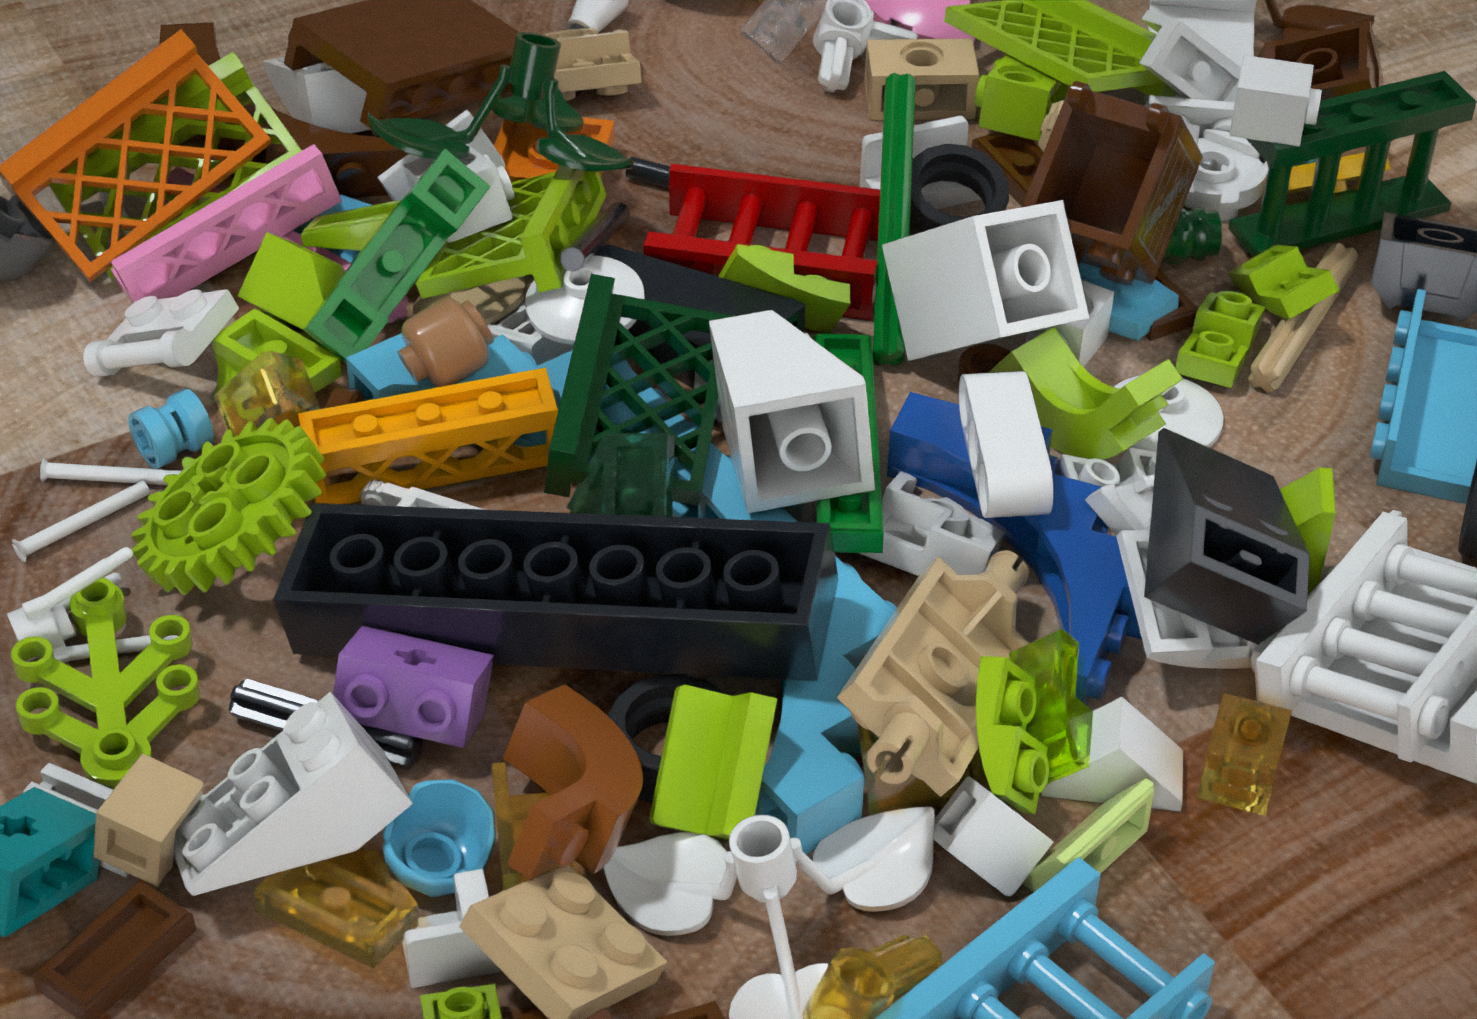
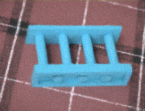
[875,857,1215,1019]

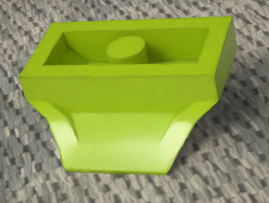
[211,308,342,428]

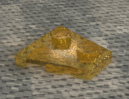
[254,846,418,969]

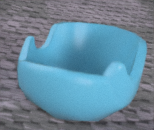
[382,779,496,898]

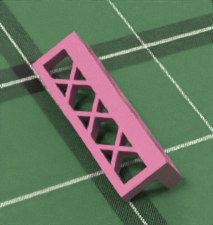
[111,144,342,304]

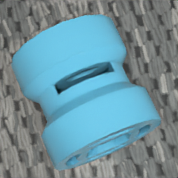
[128,389,214,469]

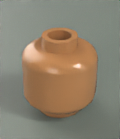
[397,297,494,387]

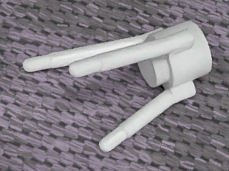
[7,547,179,663]

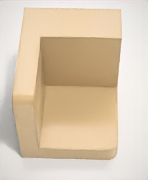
[94,753,203,887]

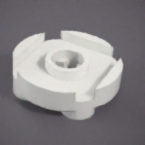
[1184,129,1268,221]

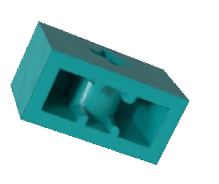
[0,787,100,938]

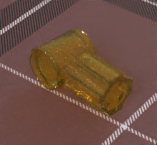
[802,934,943,1019]

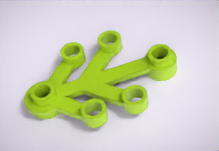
[11,577,200,790]

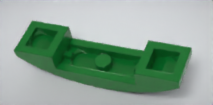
[303,149,491,364]

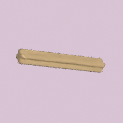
[1248,243,1358,393]

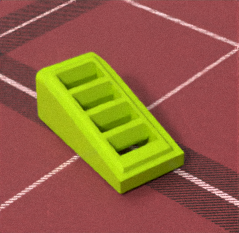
[300,200,401,251]

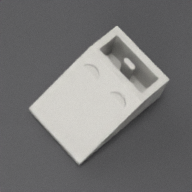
[174,692,413,896]

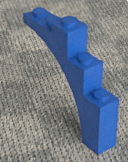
[887,392,1142,721]

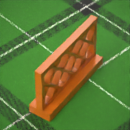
[0,29,271,283]

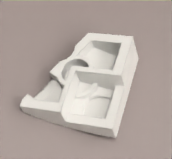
[860,471,1005,576]

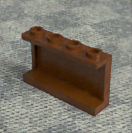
[284,0,520,132]

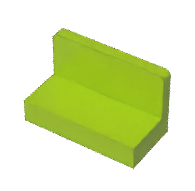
[649,685,777,841]

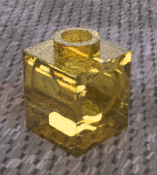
[1197,693,1292,816]

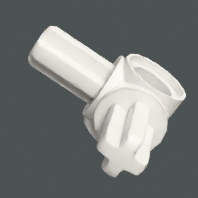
[813,0,918,93]

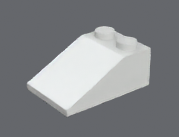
[263,57,420,136]

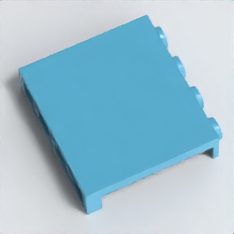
[1369,289,1477,504]

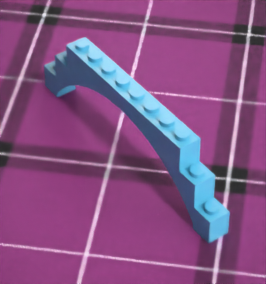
[346,333,897,855]

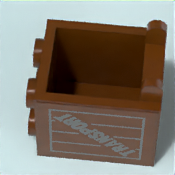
[1022,81,1203,286]

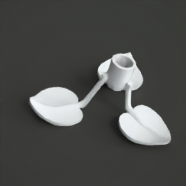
[604,806,935,1019]

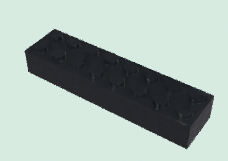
[273,503,839,681]

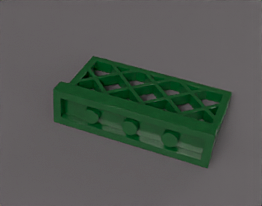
[544,274,733,506]

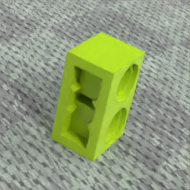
[974,54,1070,141]

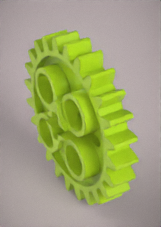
[131,418,326,595]

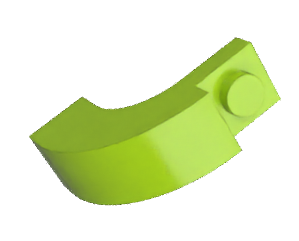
[988,327,1183,460]

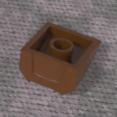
[1258,19,1384,100]

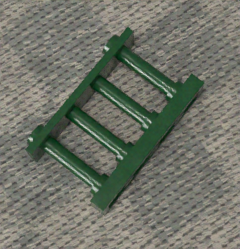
[1228,71,1477,258]

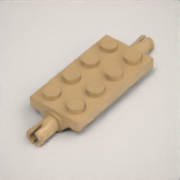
[837,550,1034,797]

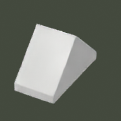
[1041,697,1183,811]

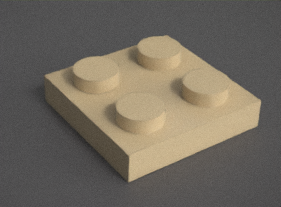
[459,865,668,1019]

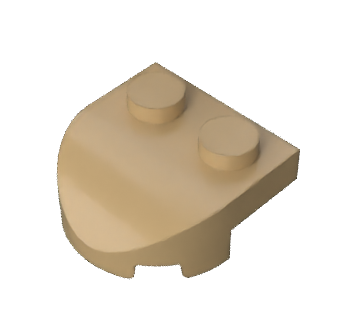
[545,28,642,101]

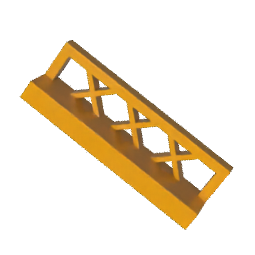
[298,367,558,504]

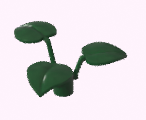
[367,32,634,172]

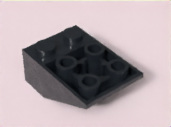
[1144,428,1309,645]

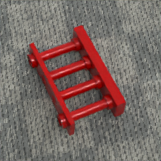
[643,163,880,320]

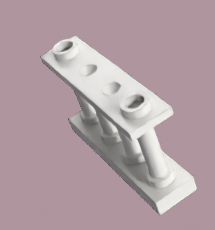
[1256,512,1477,763]

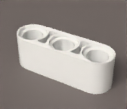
[959,371,1053,518]

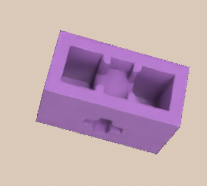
[333,625,494,748]

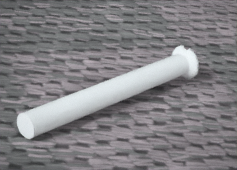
[40,458,181,485]
[12,481,150,562]

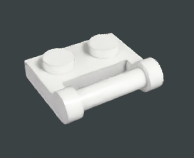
[83,289,239,377]

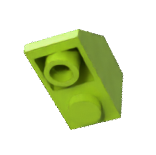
[238,232,344,353]

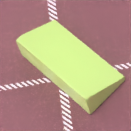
[1022,778,1155,892]

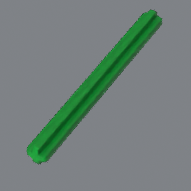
[873,73,916,366]

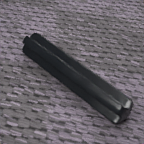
[229,679,423,770]

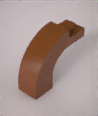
[502,684,643,881]

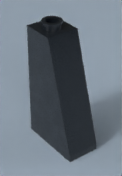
[593,244,805,389]

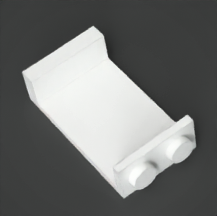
[1144,0,1257,138]

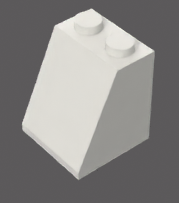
[882,200,1090,361]
[709,310,875,513]

